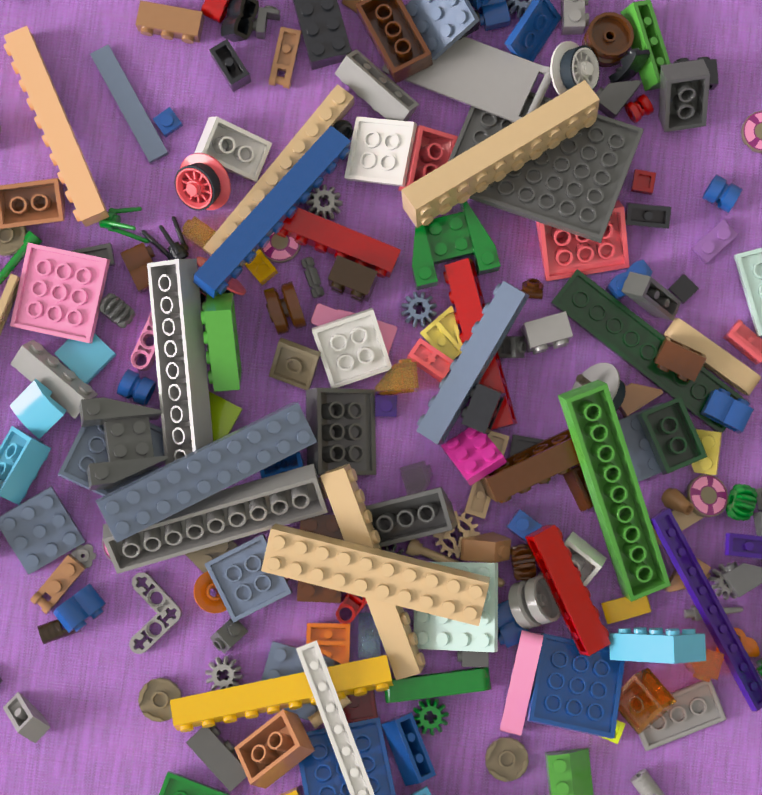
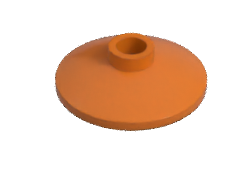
[193,571,227,614]

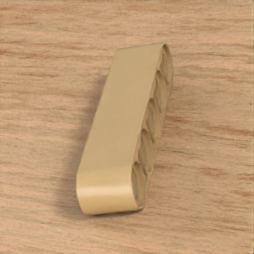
[663,318,761,396]

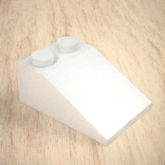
[195,116,272,182]
[537,532,607,586]

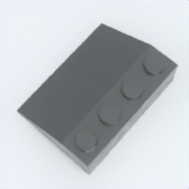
[306,388,376,476]

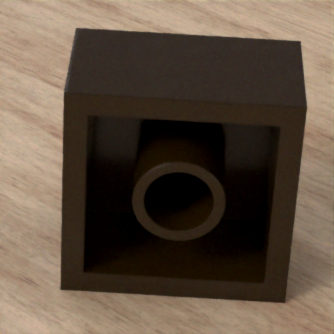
[328,255,378,303]

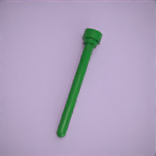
[0,230,43,285]

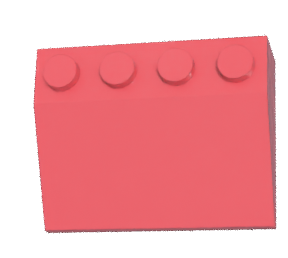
[536,200,630,281]

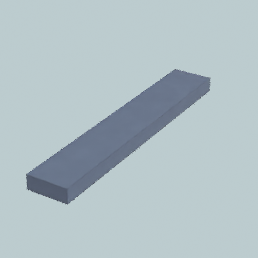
[90,44,168,164]

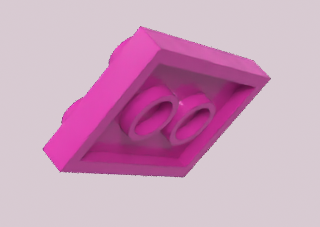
[441,427,507,486]

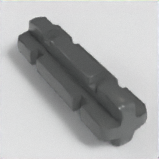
[301,257,324,298]

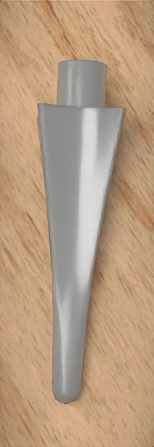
[684,605,743,621]

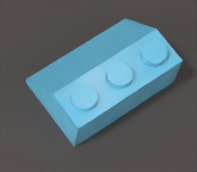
[0,426,51,505]

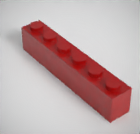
[275,207,401,278]
[525,525,611,656]

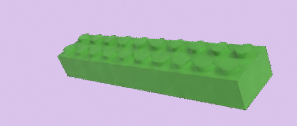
[558,380,671,602]

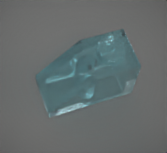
[358,613,380,658]

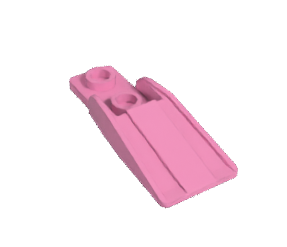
[310,303,397,354]

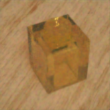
[182,216,215,252]

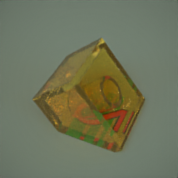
[375,359,419,396]

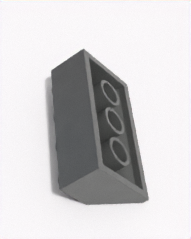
[366,487,458,547]

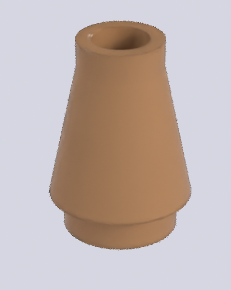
[661,488,694,515]

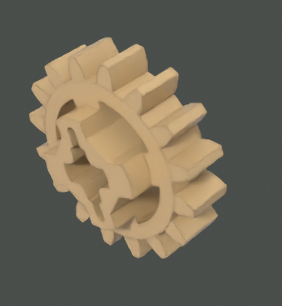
[433,511,480,558]

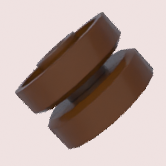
[582,12,634,67]
[263,281,307,335]

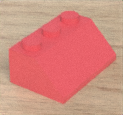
[398,125,458,191]

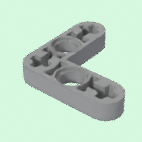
[129,572,182,654]

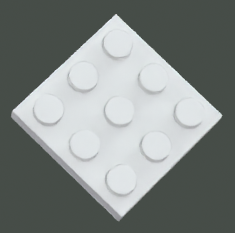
[344,117,417,187]
[311,308,392,388]

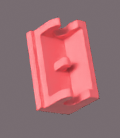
[723,320,762,365]
[407,338,454,382]

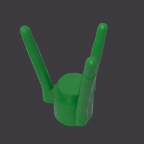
[99,207,150,244]

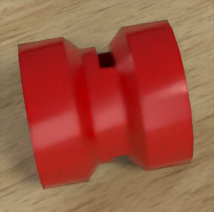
[624,94,654,123]

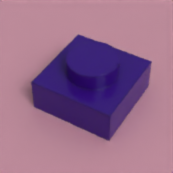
[375,395,397,417]

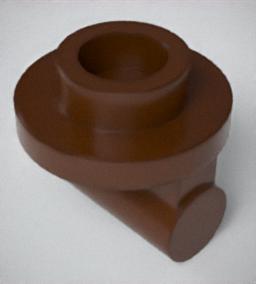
[521,278,544,299]

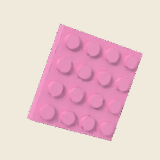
[10,243,110,344]

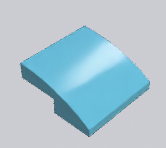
[54,333,117,384]
[10,379,67,439]

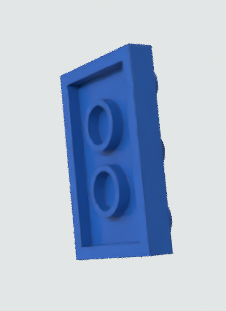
[504,0,562,62]

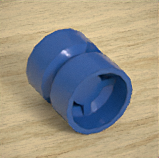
[702,174,743,213]
[117,369,157,406]

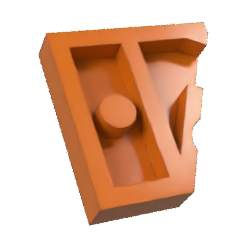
[306,623,350,664]

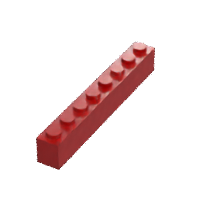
[443,258,517,430]

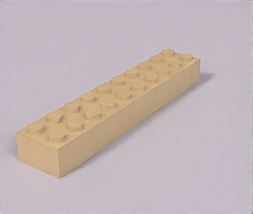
[401,80,600,228]
[261,523,490,626]

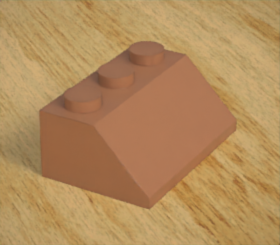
[0,178,65,229]

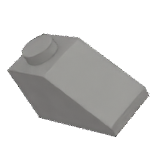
[3,692,50,743]

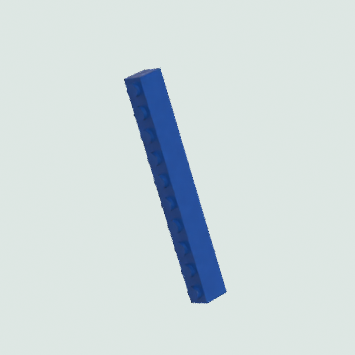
[193,126,351,299]

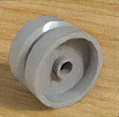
[508,575,561,630]

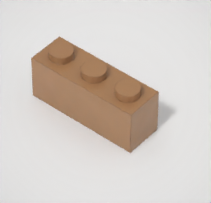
[135,0,205,44]

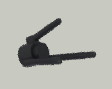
[141,216,189,260]

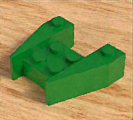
[412,201,501,290]

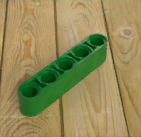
[384,667,492,703]

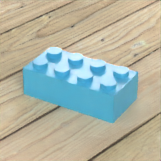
[609,627,706,664]

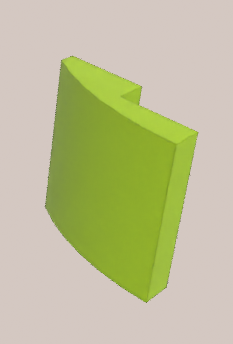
[209,391,243,442]

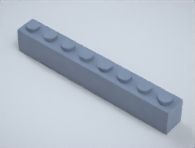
[416,281,530,444]

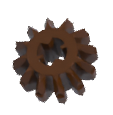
[510,544,536,581]

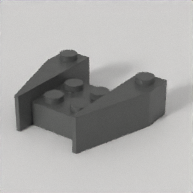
[79,397,168,491]

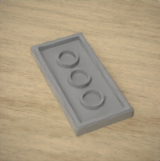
[629,678,727,751]

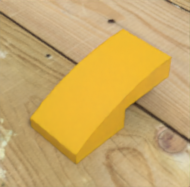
[245,249,278,286]
[601,596,652,624]

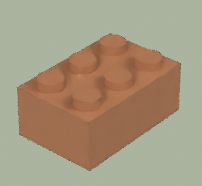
[234,709,315,789]

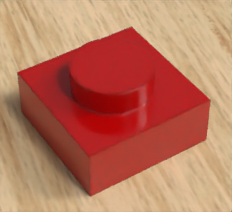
[631,169,656,195]

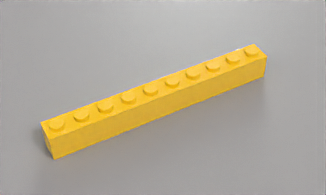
[170,655,393,732]

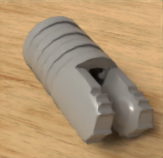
[630,769,665,795]

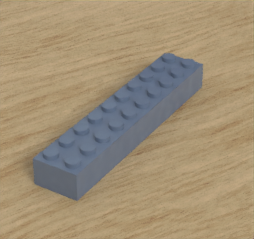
[95,402,317,543]

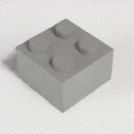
[520,311,573,355]

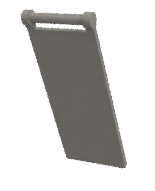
[382,37,552,122]

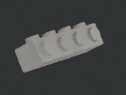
[561,0,589,35]
[335,49,419,121]
[11,340,98,419]

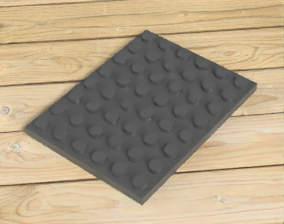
[448,92,644,243]

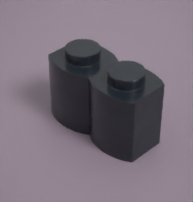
[221,0,259,42]

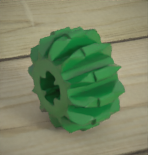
[726,484,758,521]
[413,698,449,735]

